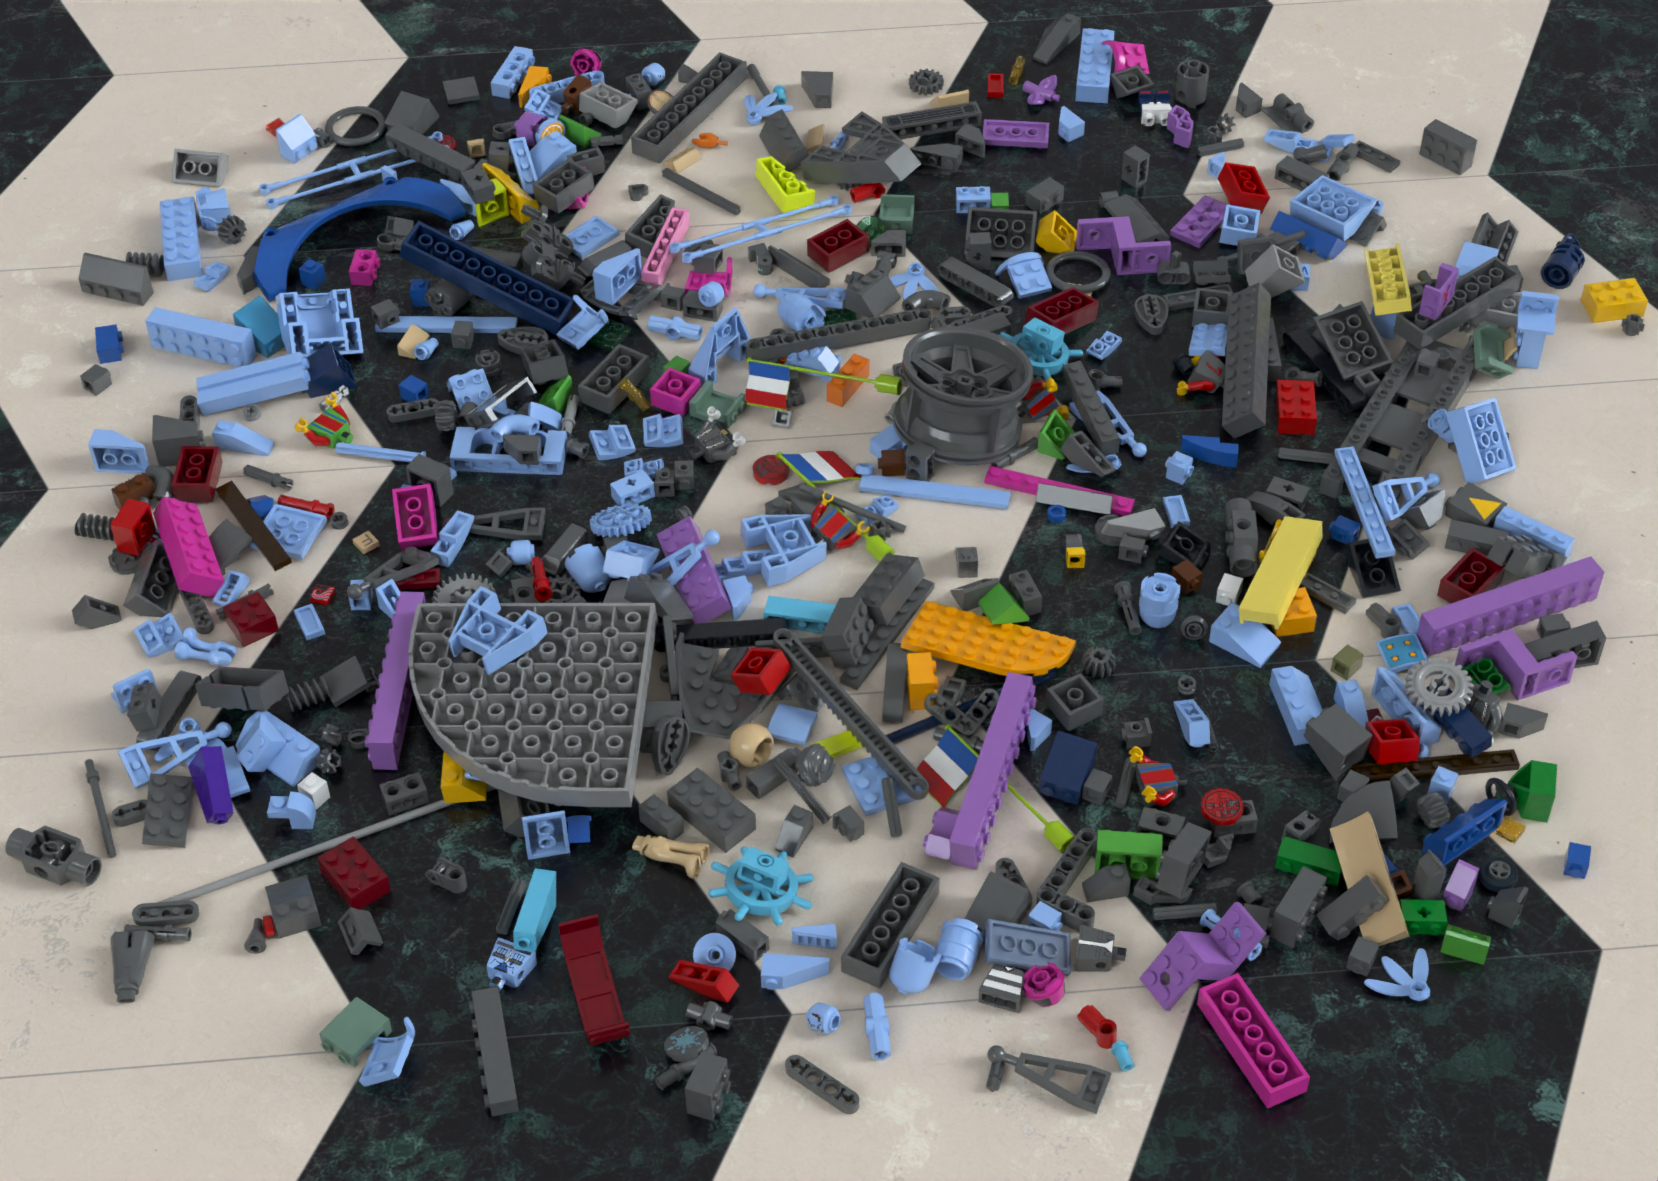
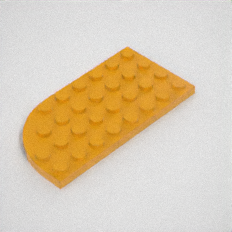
[900,601,1076,676]

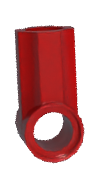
[850,183,886,203]
[1077,1005,1117,1049]

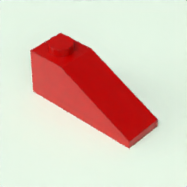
[668,960,739,1003]

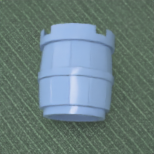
[778,293,826,331]
[1139,573,1180,628]
[935,918,985,980]

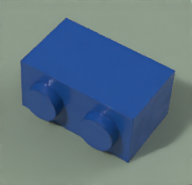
[95,324,124,364]

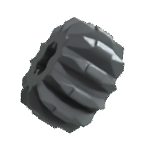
[216,215,247,244]
[435,400,457,431]
[1082,646,1116,679]
[1417,792,1450,829]

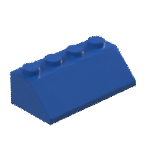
[1270,211,1347,260]
[1422,799,1507,866]

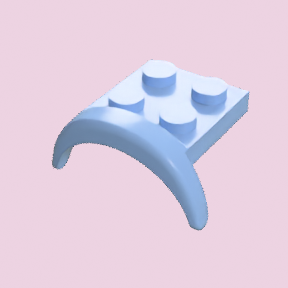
[995,252,1052,299]
[556,295,608,350]
[359,1017,415,1087]

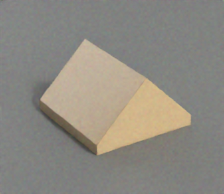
[930,90,969,108]

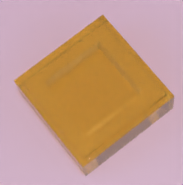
[1496,816,1526,844]

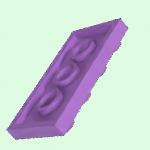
[983,119,1049,148]
[1170,195,1228,248]

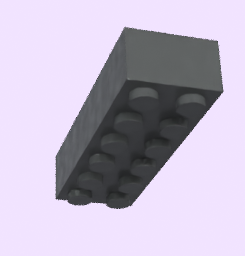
[841,862,940,988]

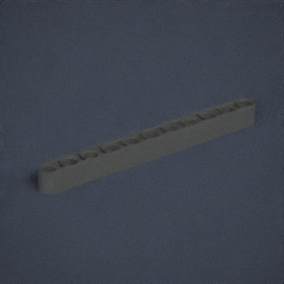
[746,308,932,361]

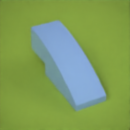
[430,510,474,567]

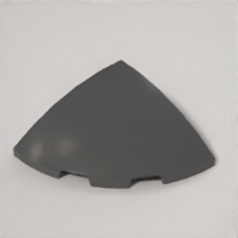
[1329,781,1398,844]

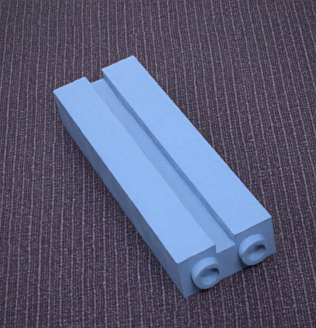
[196,351,310,416]

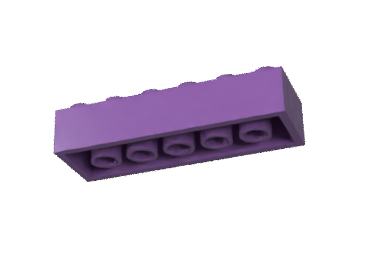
[657,516,732,624]

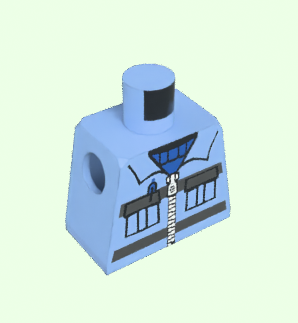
[487,937,537,992]

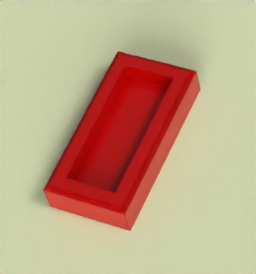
[987,74,1004,98]

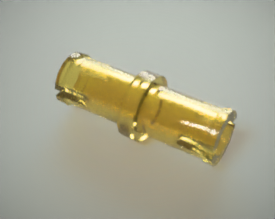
[1008,57,1026,85]
[619,378,651,412]

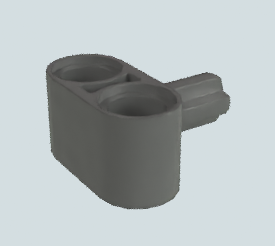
[1157,251,1191,285]

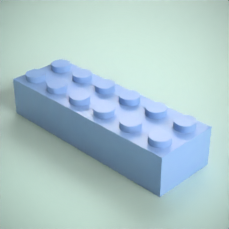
[1075,28,1115,103]
[160,196,203,281]
[145,307,257,367]

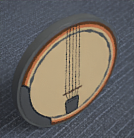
[647,90,673,115]

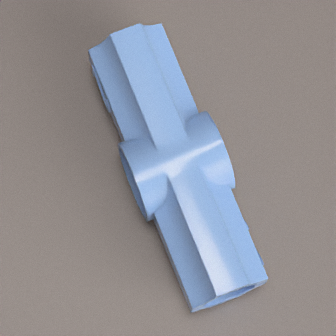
[647,315,703,341]
[864,993,891,1061]

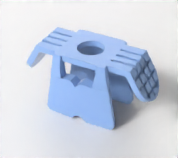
[195,187,231,231]

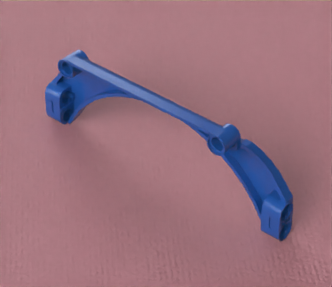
[254,177,466,302]

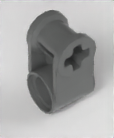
[425,857,468,893]

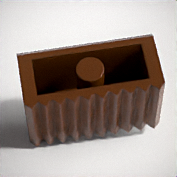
[111,473,155,510]

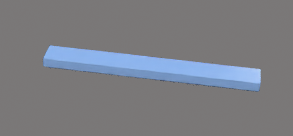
[375,316,518,333]
[1335,446,1395,558]
[859,474,1011,509]

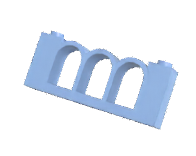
[450,427,568,475]

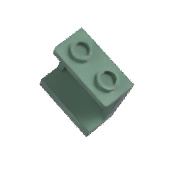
[878,194,915,235]
[1473,324,1513,379]
[689,380,747,429]
[319,997,392,1068]

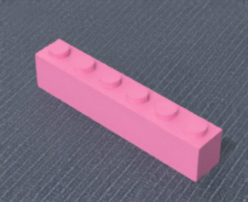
[641,207,690,287]

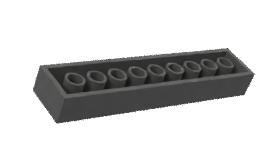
[631,52,747,164]
[1222,282,1271,439]

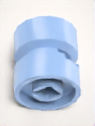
[1428,409,1454,443]

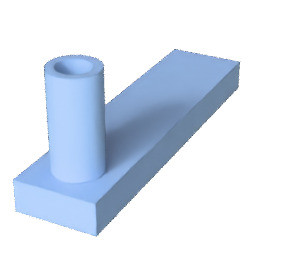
[508,137,538,197]

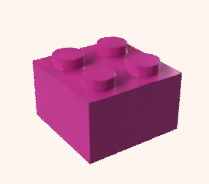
[650,368,701,417]

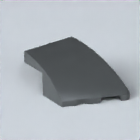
[778,483,845,516]
[209,519,253,576]

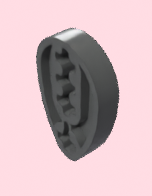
[1134,294,1168,335]
[498,327,548,355]
[652,715,690,775]

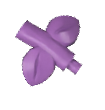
[1023,75,1060,104]

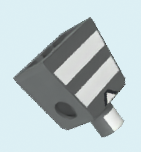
[978,964,1024,1013]

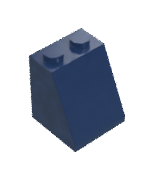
[302,343,357,398]
[1039,731,1097,805]

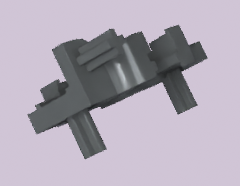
[521,204,586,291]

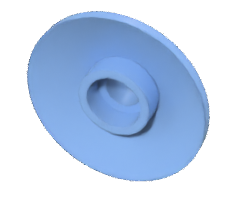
[693,933,736,971]

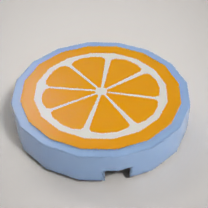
[535,118,565,143]

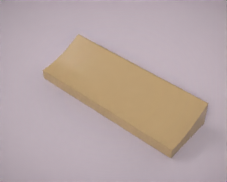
[1330,811,1410,946]

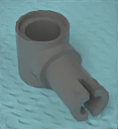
[1088,369,1122,391]

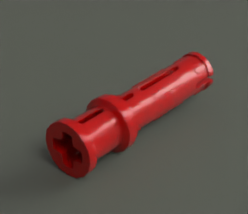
[277,495,335,520]
[531,557,552,602]

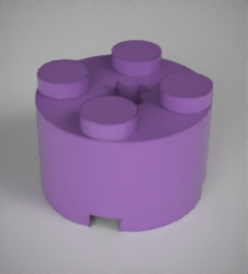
[514,111,549,147]

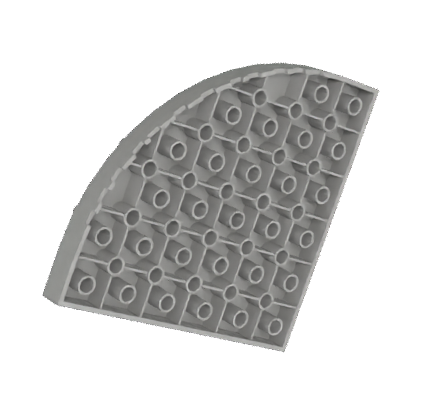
[408,603,657,807]

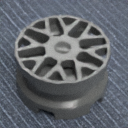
[475,349,502,377]

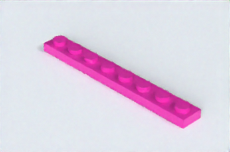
[984,466,1135,516]

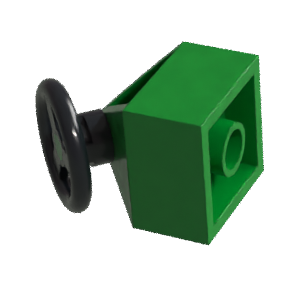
[1485,760,1557,823]

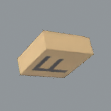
[352,531,380,554]

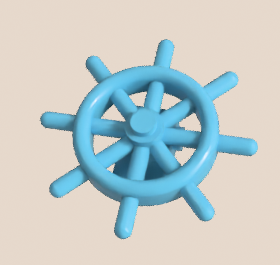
[999,318,1083,382]
[708,846,814,926]

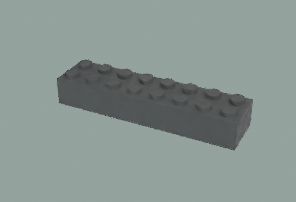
[1394,256,1522,350]

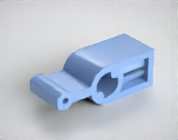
[222,746,250,798]

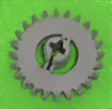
[432,573,496,603]
[1405,657,1474,717]

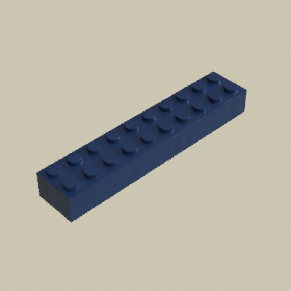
[399,221,575,335]

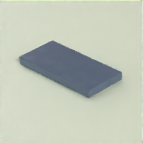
[985,919,1071,976]

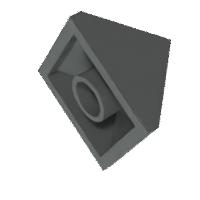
[1110,65,1155,98]
[950,578,999,611]

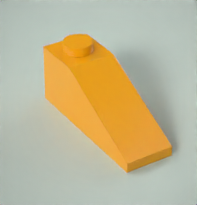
[518,66,552,108]

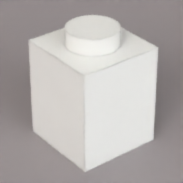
[1216,573,1243,606]
[297,772,330,810]

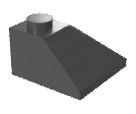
[1399,489,1445,530]

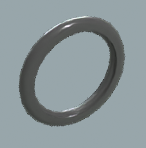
[325,106,386,146]
[1045,251,1111,293]

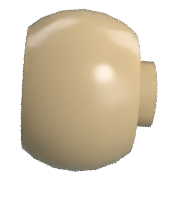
[729,723,774,767]

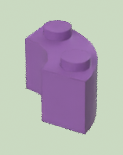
[1167,105,1193,148]
[923,807,960,860]

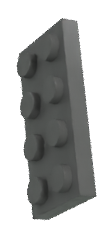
[142,773,192,848]

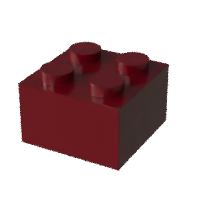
[223,591,279,647]

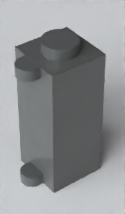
[715,909,769,963]

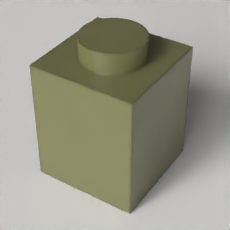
[1331,644,1364,681]

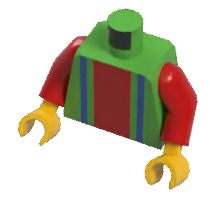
[295,392,353,449]

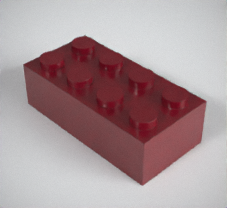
[1024,287,1100,335]

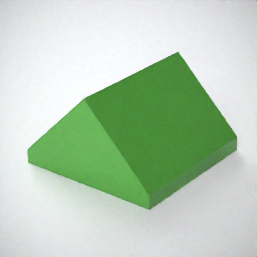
[559,115,601,148]
[537,375,573,414]
[1038,409,1076,460]
[978,583,1029,625]
[1440,924,1491,965]

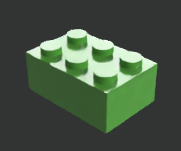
[1094,830,1162,881]

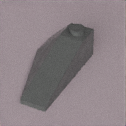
[1033,13,1081,65]

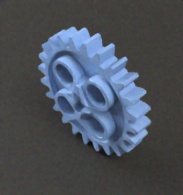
[590,503,652,538]

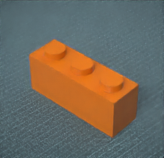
[827,354,870,407]

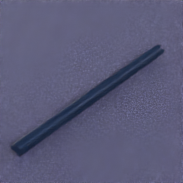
[886,668,1056,744]

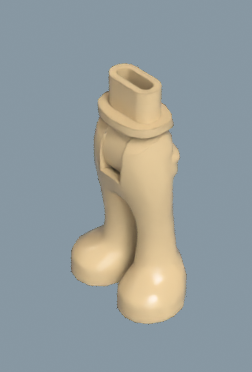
[632,835,709,879]

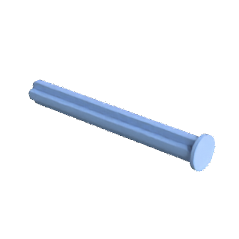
[335,442,426,462]

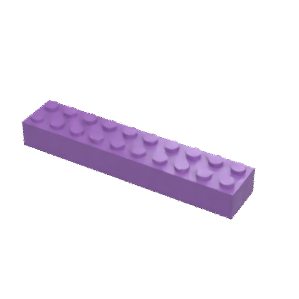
[1417,556,1604,656]
[365,592,426,770]
[949,672,1036,870]

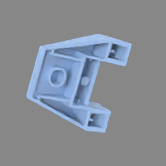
[688,307,750,387]

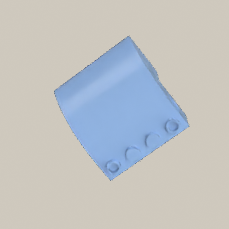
[275,289,364,358]

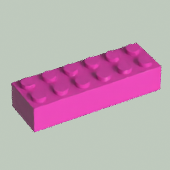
[153,497,224,597]
[1197,973,1310,1109]

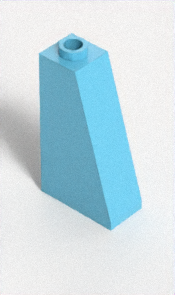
[513,868,556,952]

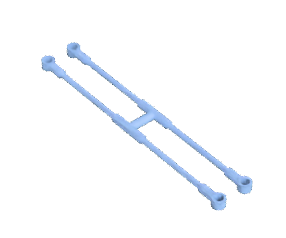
[259,131,450,209]
[669,195,852,263]

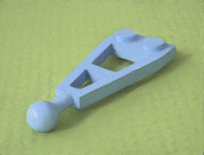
[753,284,846,309]
[1069,390,1147,457]
[1372,472,1440,522]
[647,530,720,586]
[118,722,232,789]

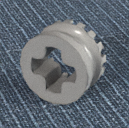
[243,404,261,422]

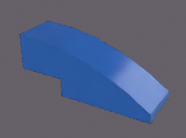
[1181,435,1238,468]

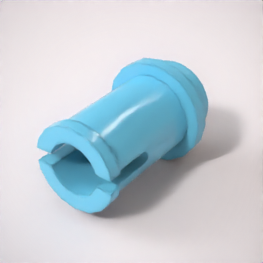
[773,85,787,105]
[1111,1041,1135,1071]

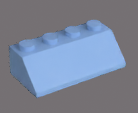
[1269,666,1323,746]
[1372,666,1441,746]
[235,710,321,787]

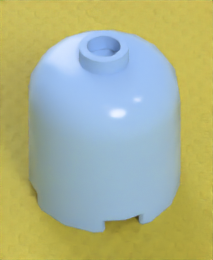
[565,544,612,593]
[889,938,941,995]

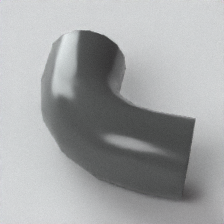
[902,290,951,311]
[145,465,174,502]

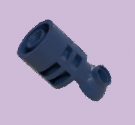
[1541,233,1585,289]

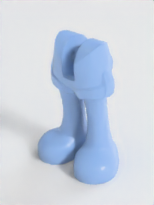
[174,627,237,666]

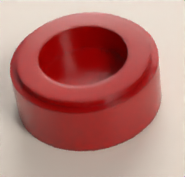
[263,915,275,938]

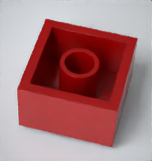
[110,499,156,556]
[730,647,791,695]
[1365,718,1420,765]

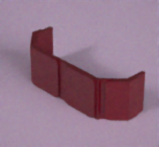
[558,914,630,1046]

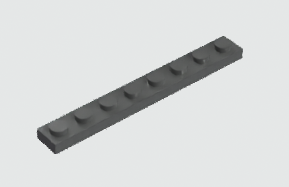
[840,578,934,690]

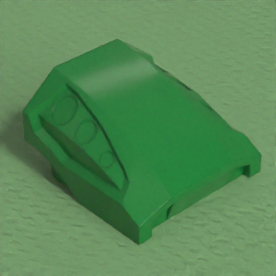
[1462,657,1512,695]

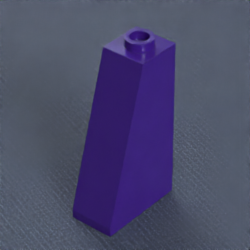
[188,746,234,825]

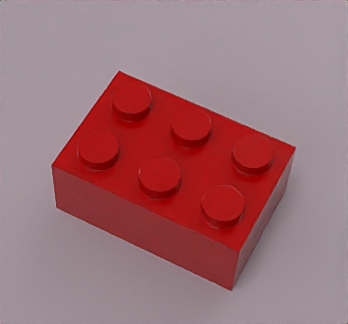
[1217,162,1270,214]
[1275,380,1317,435]

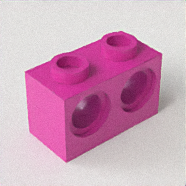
[349,249,380,286]

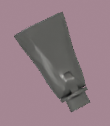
[110,930,155,1003]

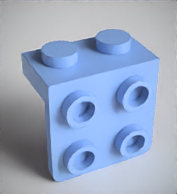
[1517,291,1559,335]
[447,368,493,410]
[111,669,157,714]

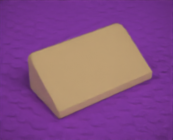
[805,124,824,153]
[664,148,701,173]
[397,324,430,359]

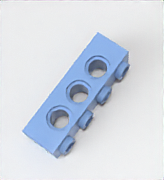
[491,46,535,99]

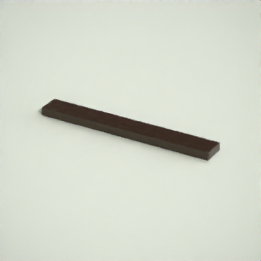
[215,480,292,571]
[1352,749,1520,784]

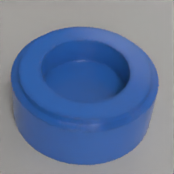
[1047,505,1066,523]

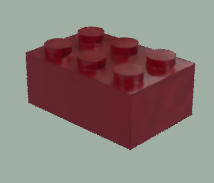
[807,219,869,273]
[171,446,223,502]
[1437,547,1506,603]
[317,836,391,910]

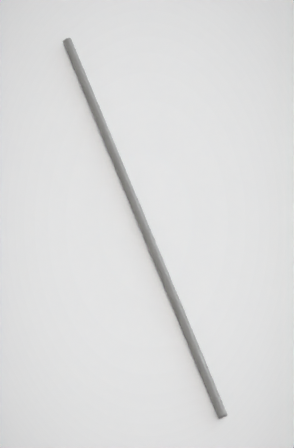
[157,784,496,903]

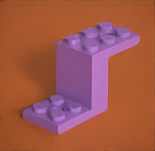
[1076,216,1171,275]
[1455,629,1577,701]
[1139,902,1266,1011]

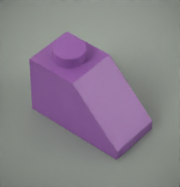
[1442,859,1479,912]

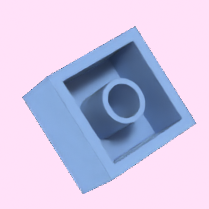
[1219,205,1260,246]

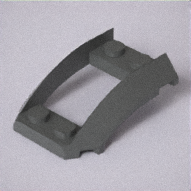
[580,279,662,320]

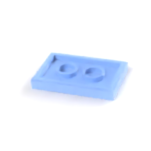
[565,216,620,259]

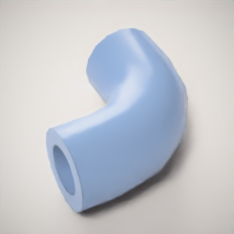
[488,414,540,443]

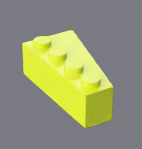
[755,156,815,213]

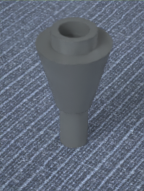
[244,918,266,954]

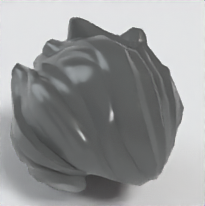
[795,743,836,787]

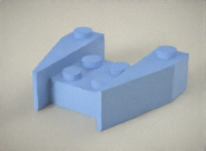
[740,514,827,587]
[448,586,548,675]

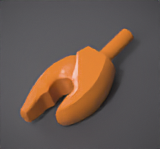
[692,133,728,148]

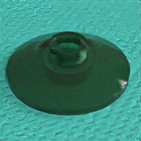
[856,216,885,248]

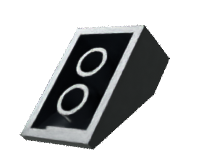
[1345,539,1401,598]

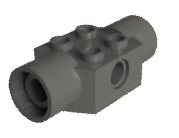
[1225,498,1258,578]
[5,826,102,886]

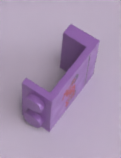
[1419,262,1459,320]

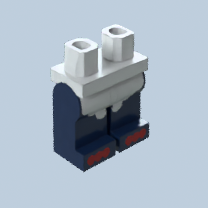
[1137,90,1172,126]

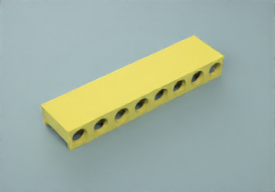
[1364,243,1412,316]
[1238,516,1323,629]

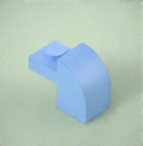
[267,791,316,829]

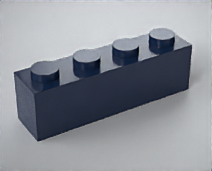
[1422,681,1492,759]

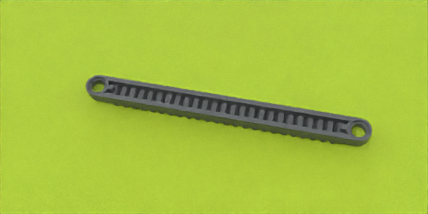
[773,628,929,800]

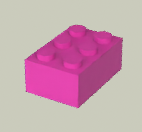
[392,484,439,550]

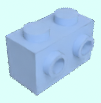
[956,186,991,213]

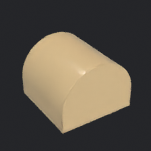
[467,138,486,158]

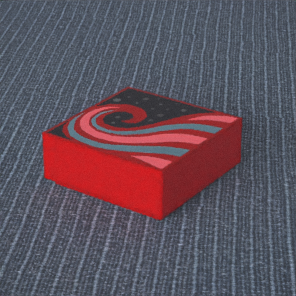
[309,584,336,606]

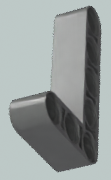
[1036,828,1097,932]

